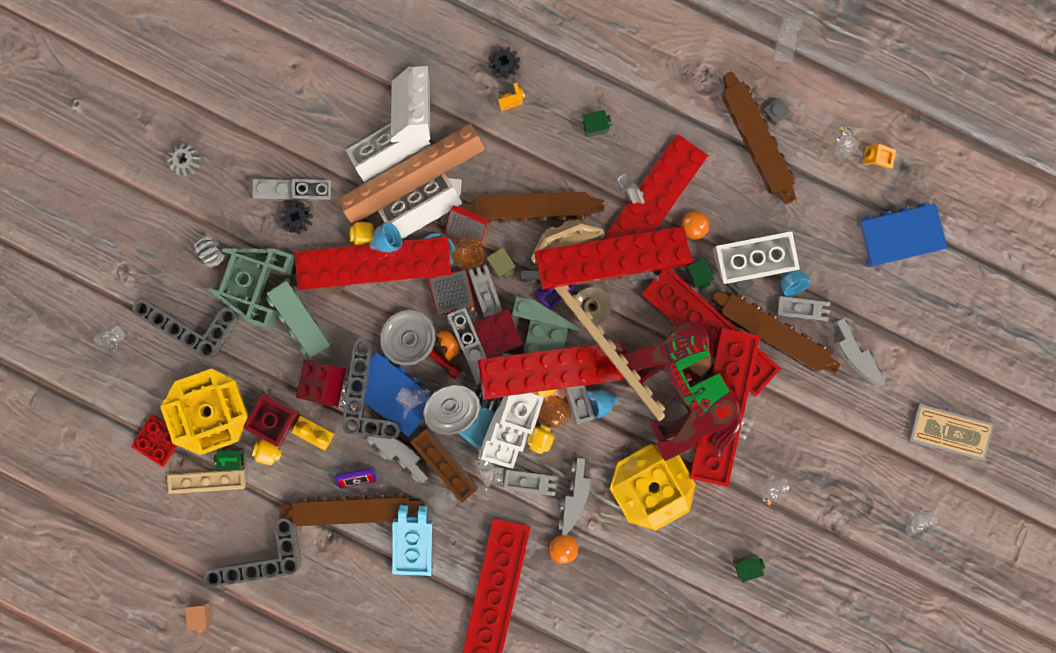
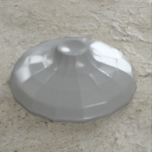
[380,310,436,366]
[423,384,480,435]

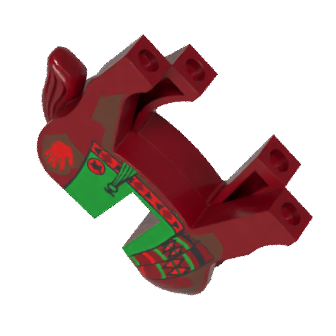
[617,321,741,461]

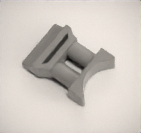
[614,169,645,204]

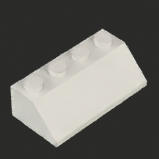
[391,66,430,142]
[346,123,431,183]
[378,173,462,239]
[713,232,800,284]

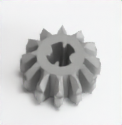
[167,144,201,177]
[194,234,225,267]

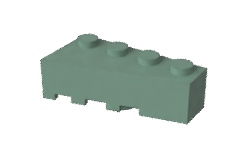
[266,276,330,358]

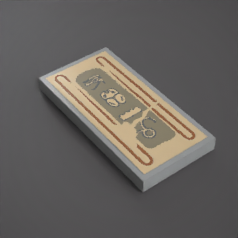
[908,404,994,461]

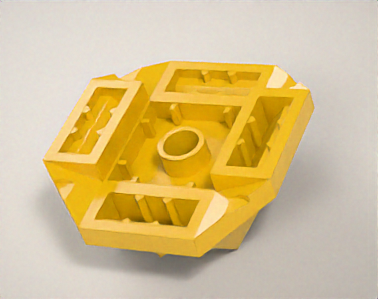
[160,369,249,455]
[609,444,696,531]

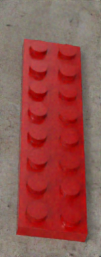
[602,134,709,279]
[534,226,693,290]
[294,237,452,291]
[641,268,781,397]
[690,328,760,487]
[478,341,626,400]
[463,518,531,653]

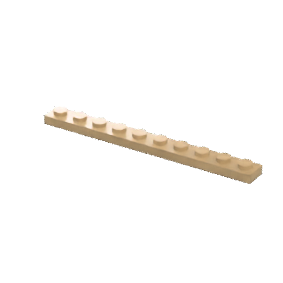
[554,286,665,421]

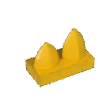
[291,416,335,451]

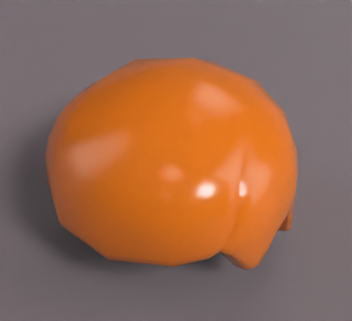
[681,210,710,240]
[436,330,460,361]
[548,534,579,564]

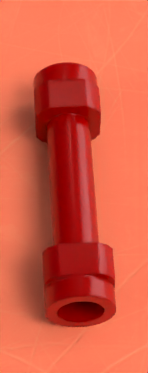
[428,347,462,379]

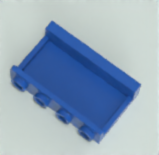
[857,202,947,268]
[353,352,434,437]

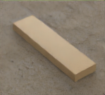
[167,469,246,494]

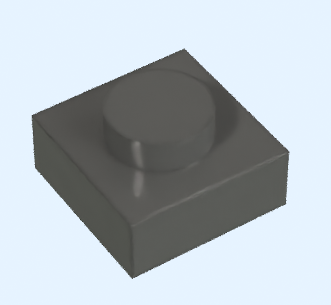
[763,97,791,125]
[521,271,540,284]
[727,279,755,296]

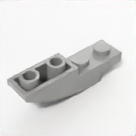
[253,179,331,201]
[447,307,487,384]
[833,318,886,386]
[365,429,429,483]
[558,457,591,535]

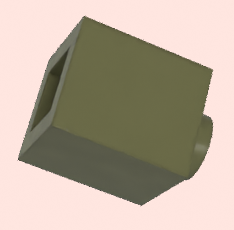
[487,248,516,279]

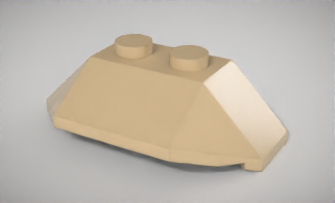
[531,220,605,266]

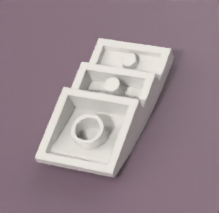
[477,393,544,469]

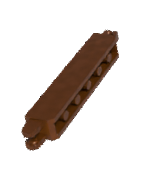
[722,72,797,205]
[461,192,605,224]
[711,291,841,374]
[279,493,426,526]

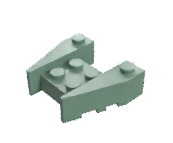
[208,248,295,329]
[502,296,580,357]

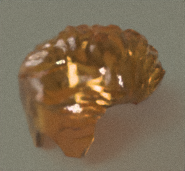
[452,237,485,269]
[539,396,571,427]

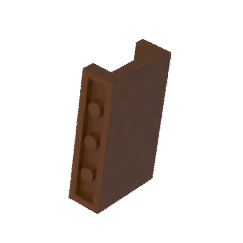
[410,428,479,503]

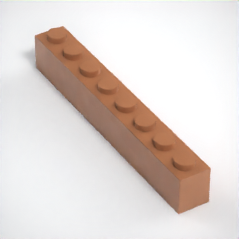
[337,123,485,225]

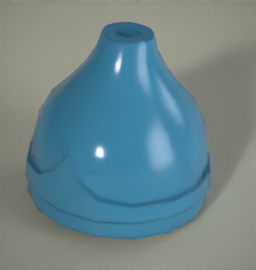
[370,222,402,252]
[780,269,810,296]
[587,389,619,418]

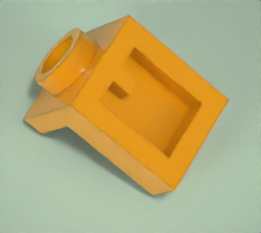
[498,82,525,111]
[863,144,896,169]

